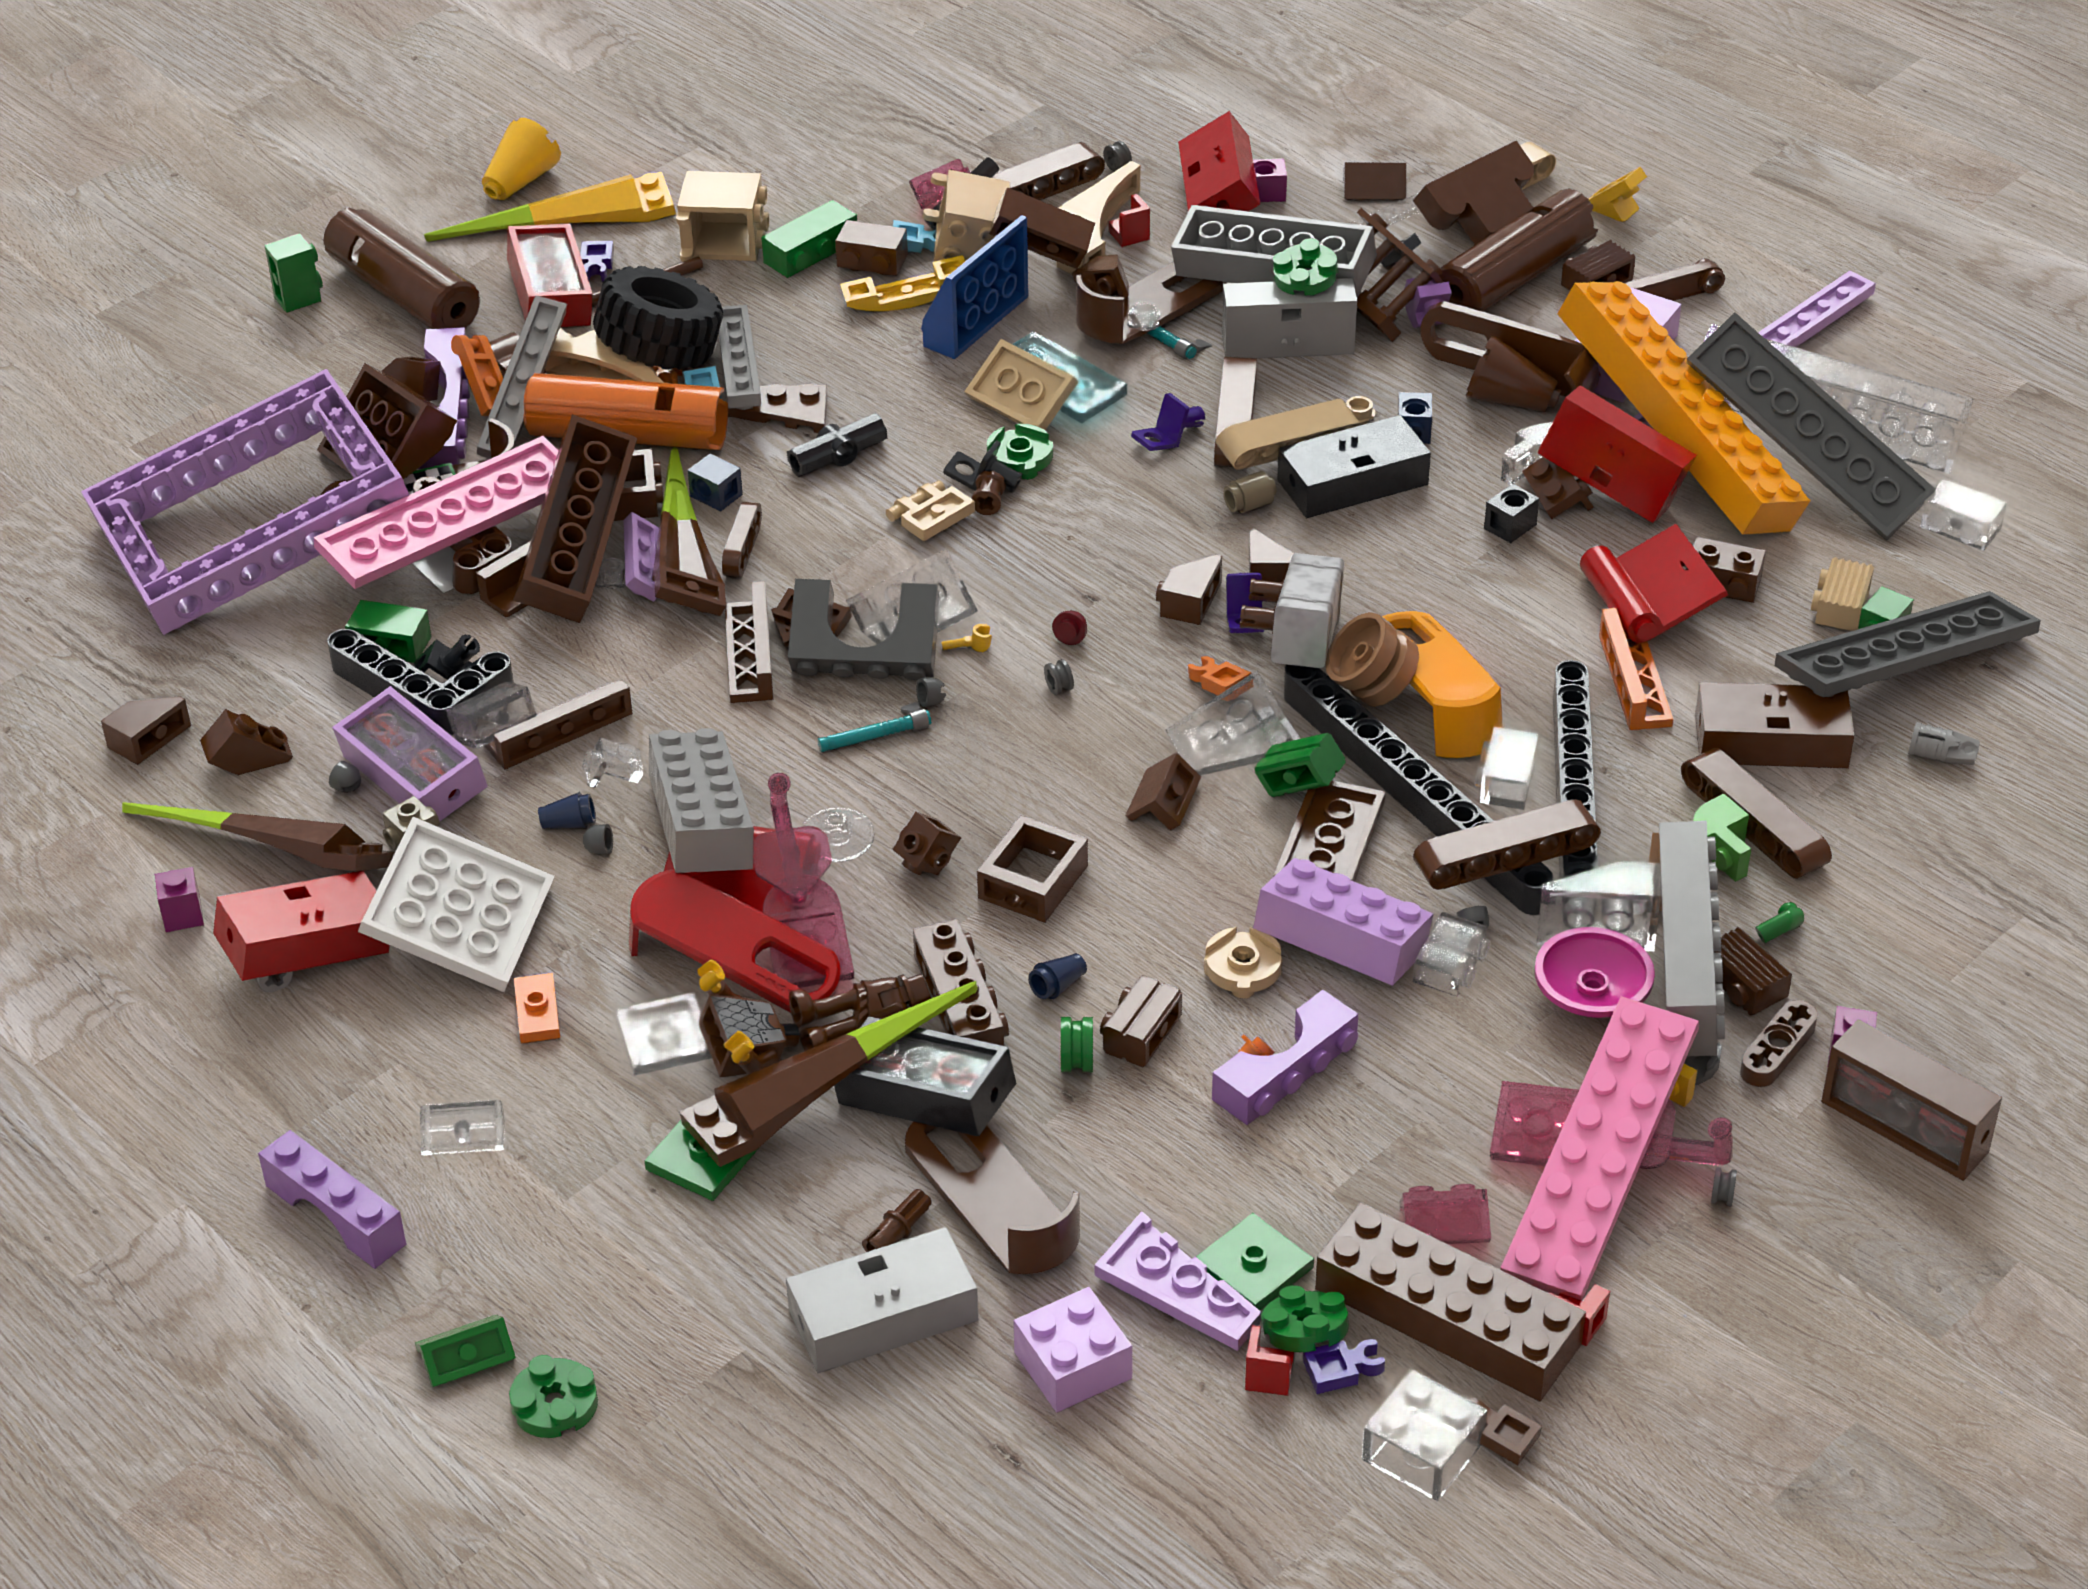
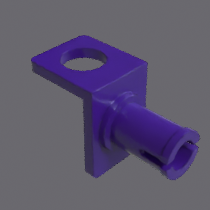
[1131,393,1205,451]
[1226,573,1265,633]

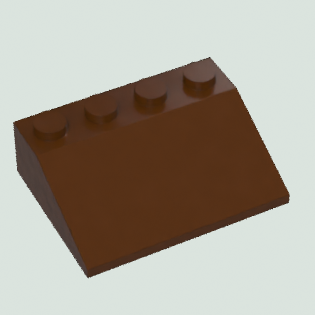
[317,363,458,480]

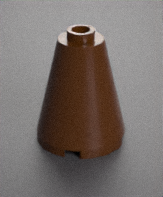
[1466,335,1562,412]

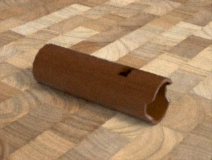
[1440,188,1599,312]
[323,207,480,330]

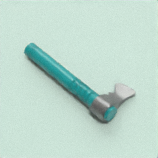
[1148,326,1212,359]
[818,702,932,752]

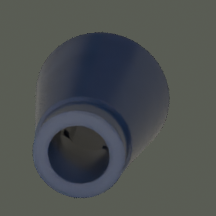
[538,792,596,829]
[1028,953,1087,999]

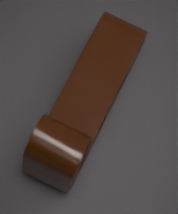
[413,476,512,594]

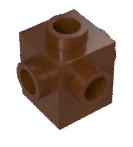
[892,811,962,876]

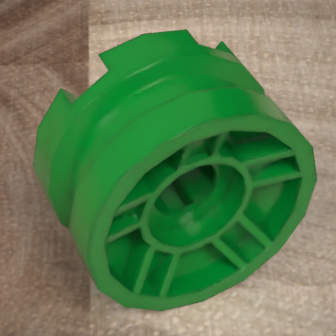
[1061,1017,1093,1072]

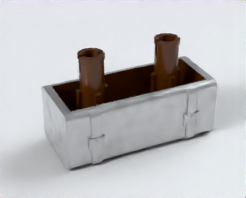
[1240,553,1344,668]

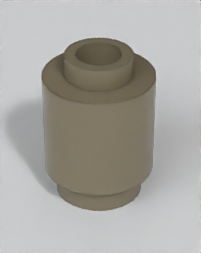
[1223,471,1277,513]

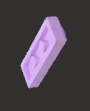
[623,512,659,602]

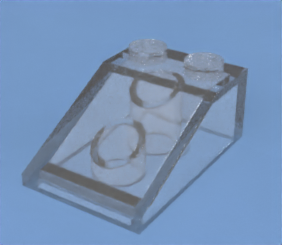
[1165,670,1301,776]
[1536,861,1661,951]

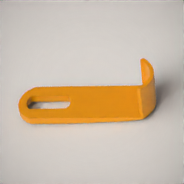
[1382,611,1503,758]

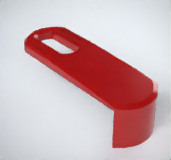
[629,869,841,1013]

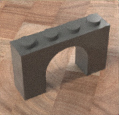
[788,578,940,680]

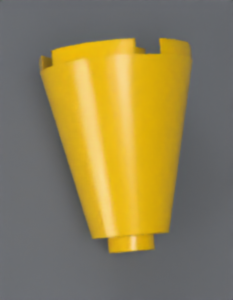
[482,117,561,200]

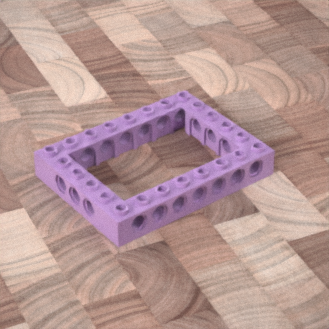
[81,369,409,635]

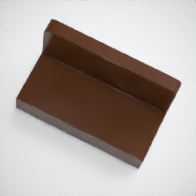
[1343,162,1406,200]
[476,541,531,617]
[1125,752,1201,831]

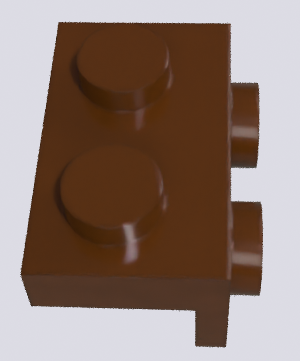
[1522,457,1594,519]

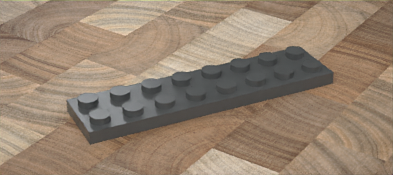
[1687,312,1936,540]
[1774,591,2041,697]

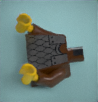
[697,960,800,1077]

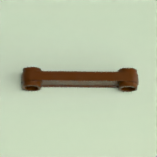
[1625,258,1725,301]

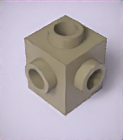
[383,796,440,852]

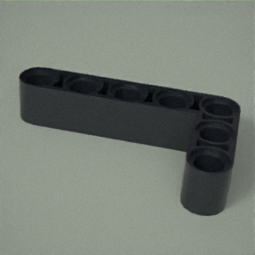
[327,629,515,736]

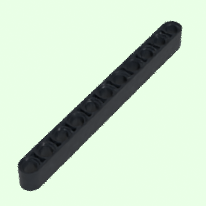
[1284,664,1553,915]

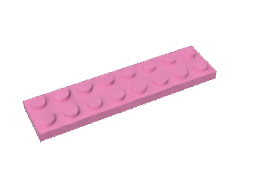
[314,436,558,589]
[1500,996,1699,1300]

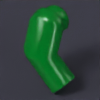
[1755,902,1804,944]

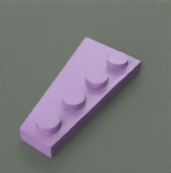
[1094,1211,1261,1351]

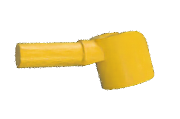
[941,624,992,652]

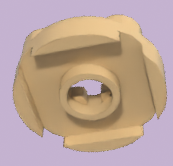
[1204,927,1283,999]

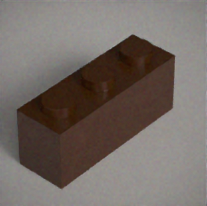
[989,187,1095,269]

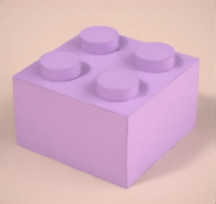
[1013,1287,1132,1413]

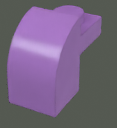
[1404,278,1452,328]

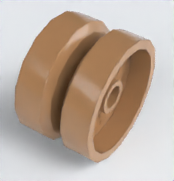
[1325,612,1419,707]

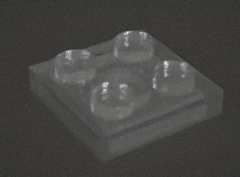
[616,992,712,1076]

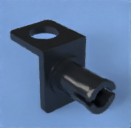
[943,440,1023,493]
[413,634,480,680]

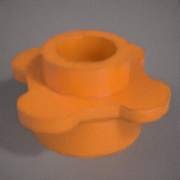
[1238,1034,1275,1056]

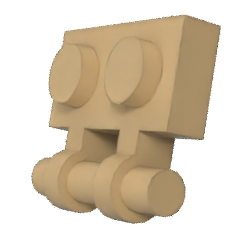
[886,480,975,541]

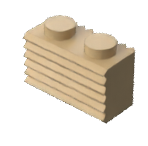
[1811,557,1874,631]

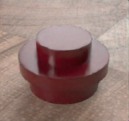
[1052,610,1087,645]

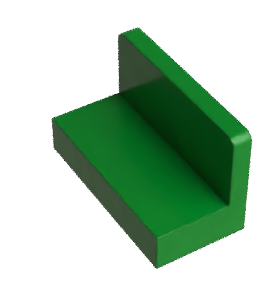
[415,1314,516,1387]

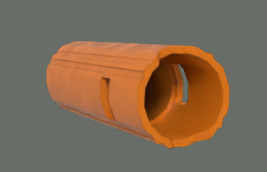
[523,373,728,450]

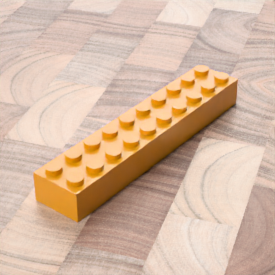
[1557,281,1811,535]

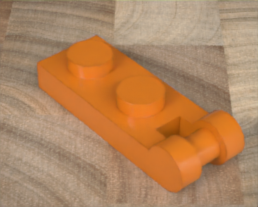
[451,335,503,416]

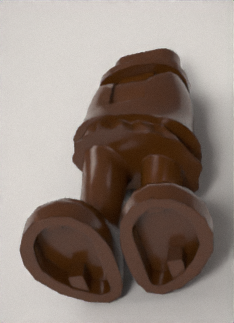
[789,974,931,1051]

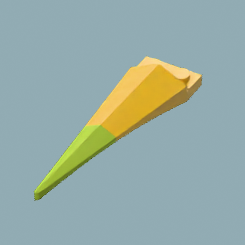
[424,172,676,242]

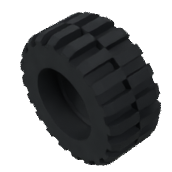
[593,266,723,370]

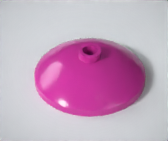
[1534,927,1655,1018]

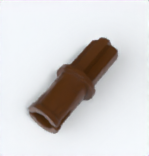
[862,1189,932,1252]

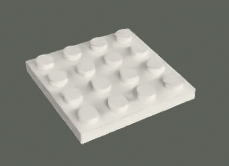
[358,817,555,992]

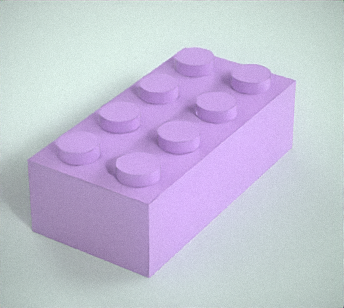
[1253,858,1433,986]

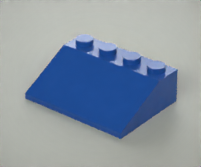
[921,215,1029,359]

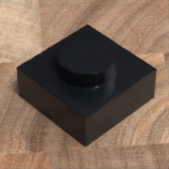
[1381,233,1421,268]

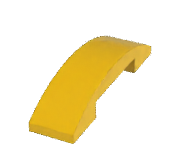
[840,255,965,311]

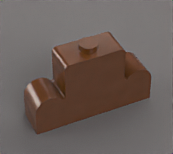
[1413,140,1534,245]

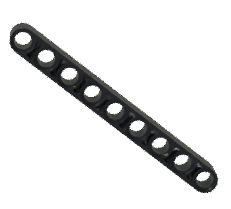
[1553,660,1598,912]

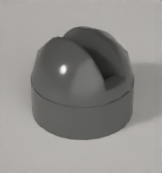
[916,677,946,707]
[329,761,361,793]
[582,824,613,855]
[1456,906,1489,936]

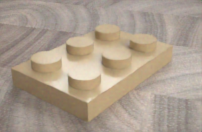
[964,339,1078,430]

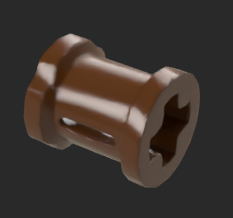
[971,471,1006,515]

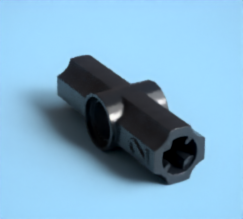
[787,413,888,477]

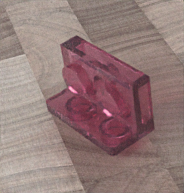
[909,159,971,209]
[1399,1184,1491,1244]

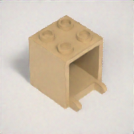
[922,170,1010,262]
[676,171,769,262]

